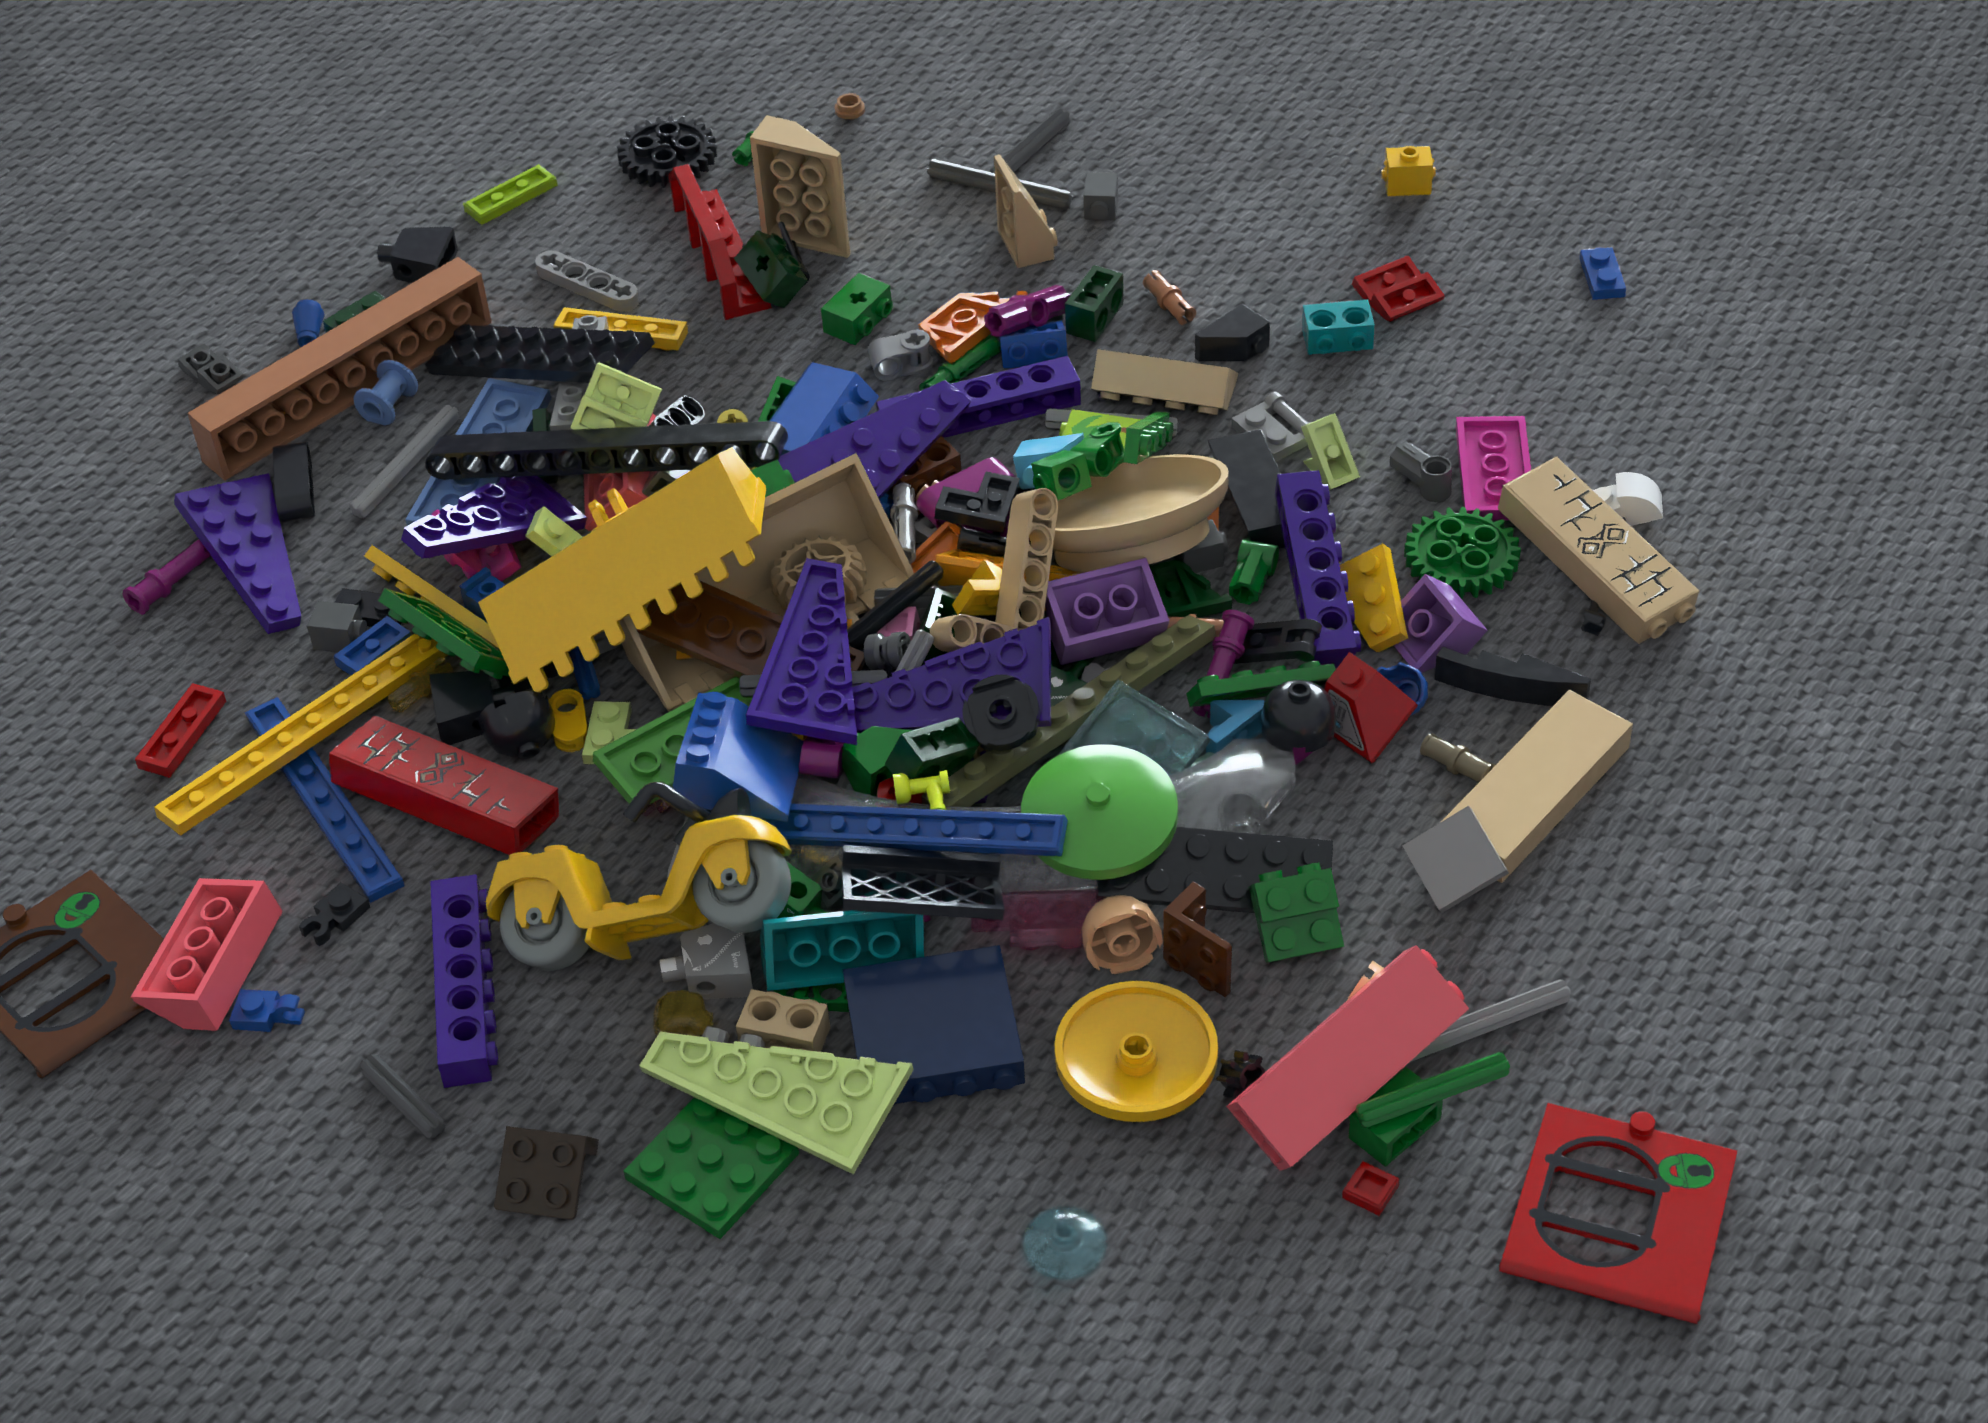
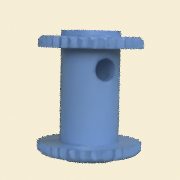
[353,360,418,426]

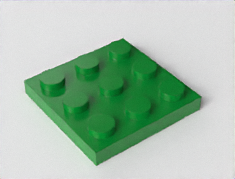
[623,1097,799,1239]

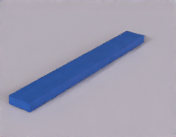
[245,697,405,903]
[765,804,1068,856]

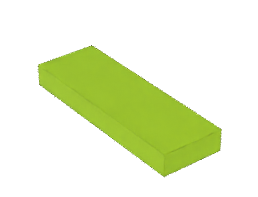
[463,164,558,225]

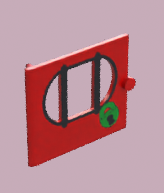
[1499,1103,1738,1324]

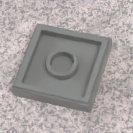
[1402,806,1509,913]

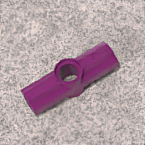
[984,285,1070,337]

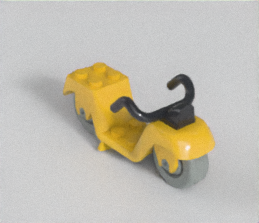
[486,782,792,971]

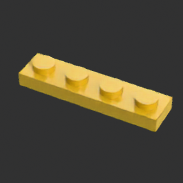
[553,307,688,351]

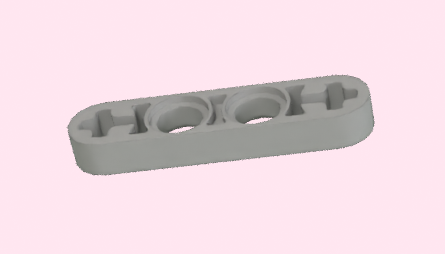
[535,251,639,312]

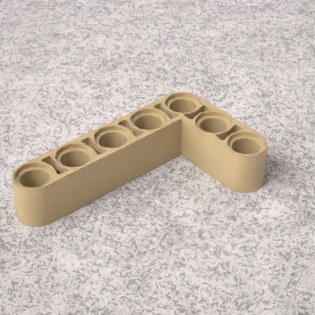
[930,488,1058,652]

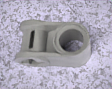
[867,330,933,381]

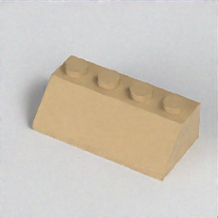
[1091,349,1238,415]

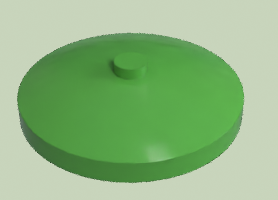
[1021,745,1178,880]

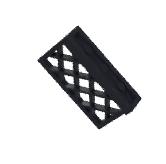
[840,845,1004,920]

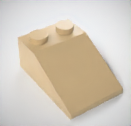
[994,154,1058,268]

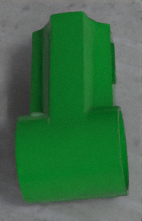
[1229,539,1279,605]

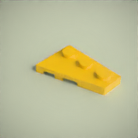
[1340,543,1408,652]

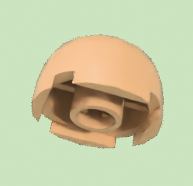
[1081,895,1163,974]

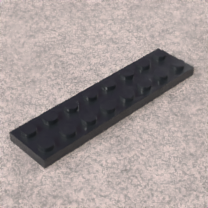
[425,324,655,383]

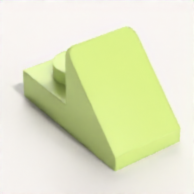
[1301,413,1360,490]

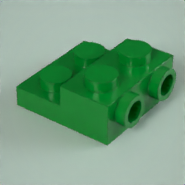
[1249,862,1345,963]

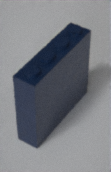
[842,945,1025,1106]

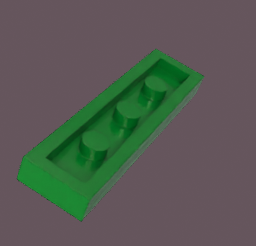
[1123,411,1173,464]
[1186,661,1335,707]

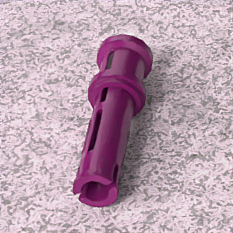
[122,539,211,615]
[1193,609,1254,718]

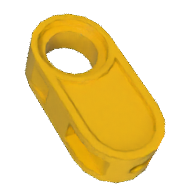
[549,689,588,752]

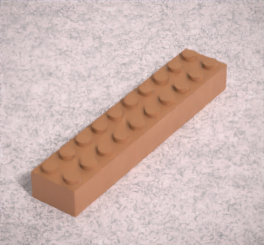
[187,257,492,481]

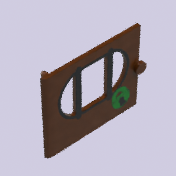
[0,870,164,1078]

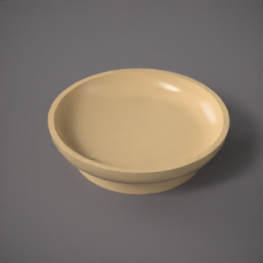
[1034,454,1229,572]

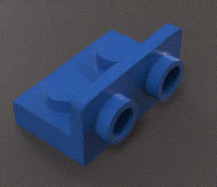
[998,321,1068,369]

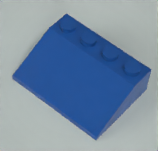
[673,692,804,822]

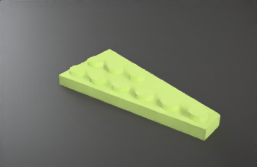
[639,1032,914,1175]

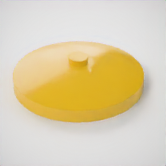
[1055,981,1218,1122]

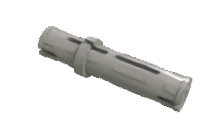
[890,483,918,564]

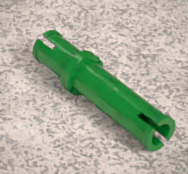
[919,335,1001,391]

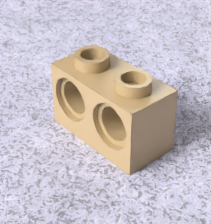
[736,989,830,1052]

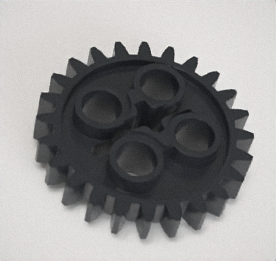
[617,116,717,188]

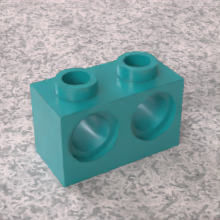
[1302,299,1375,355]

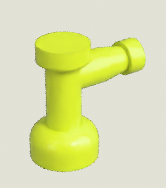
[893,770,950,810]

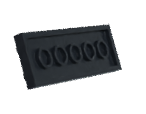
[1096,827,1333,913]

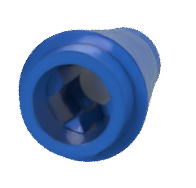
[292,299,325,347]

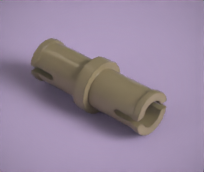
[1420,733,1495,783]

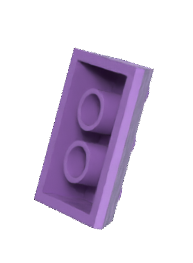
[1045,558,1169,665]

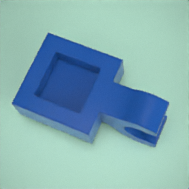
[229,990,305,1032]

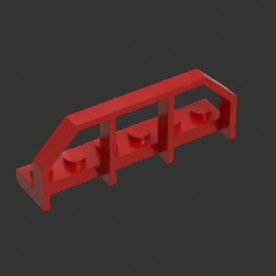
[668,164,771,320]

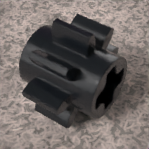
[1216,1050,1266,1099]

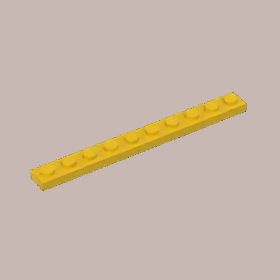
[154,634,448,836]

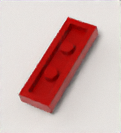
[135,683,227,778]

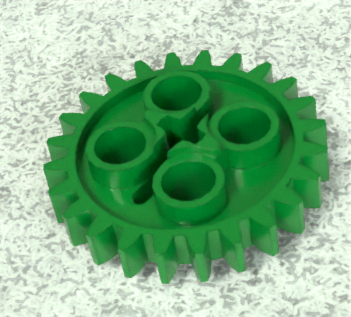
[1404,507,1521,599]

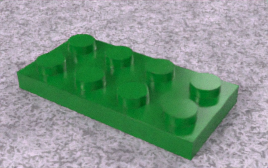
[378,588,510,680]

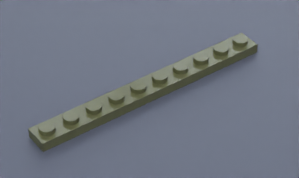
[921,615,1216,811]

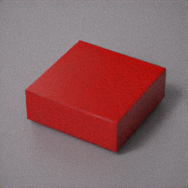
[1342,1161,1400,1216]

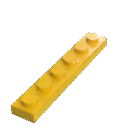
[364,545,499,649]

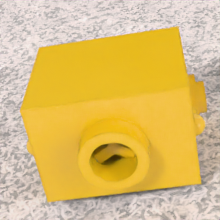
[1381,146,1436,196]

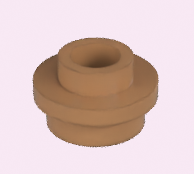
[835,93,865,120]

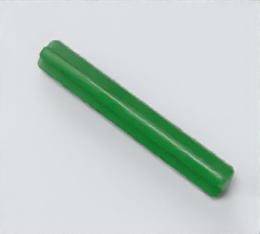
[1355,1052,1510,1128]

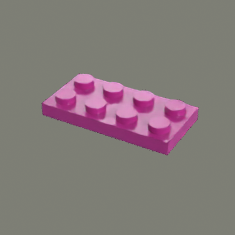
[1455,416,1531,520]

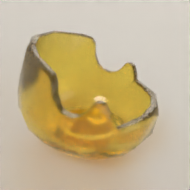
[653,990,714,1037]

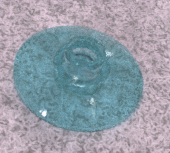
[1023,1206,1107,1280]

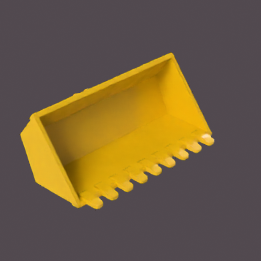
[478,447,766,693]

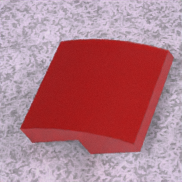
[1352,255,1445,321]

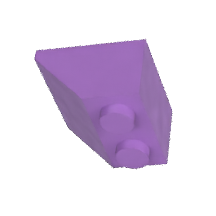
[1393,574,1488,673]

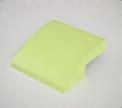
[570,362,662,430]

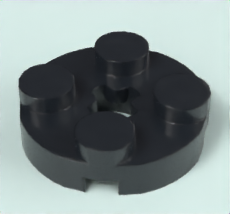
[963,674,1040,751]

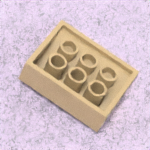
[750,115,850,258]

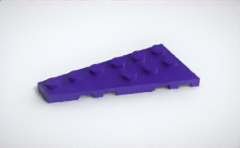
[778,380,972,500]
[174,473,301,634]
[401,476,588,559]
[746,558,857,745]
[852,617,1051,733]

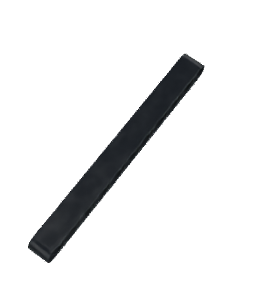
[425,421,788,480]

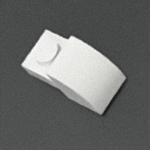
[1593,472,1663,526]

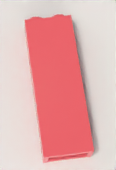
[1226,945,1470,1171]

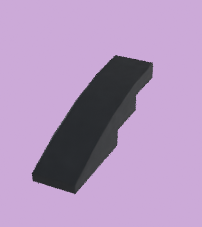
[1434,647,1591,706]

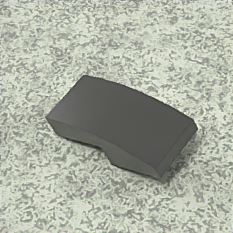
[178,343,244,394]

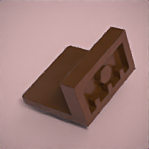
[1163,881,1232,998]

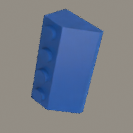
[770,362,879,455]

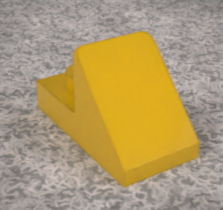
[952,560,1002,615]

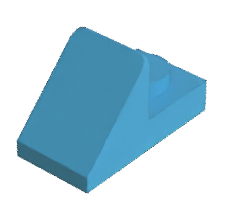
[1206,700,1264,763]

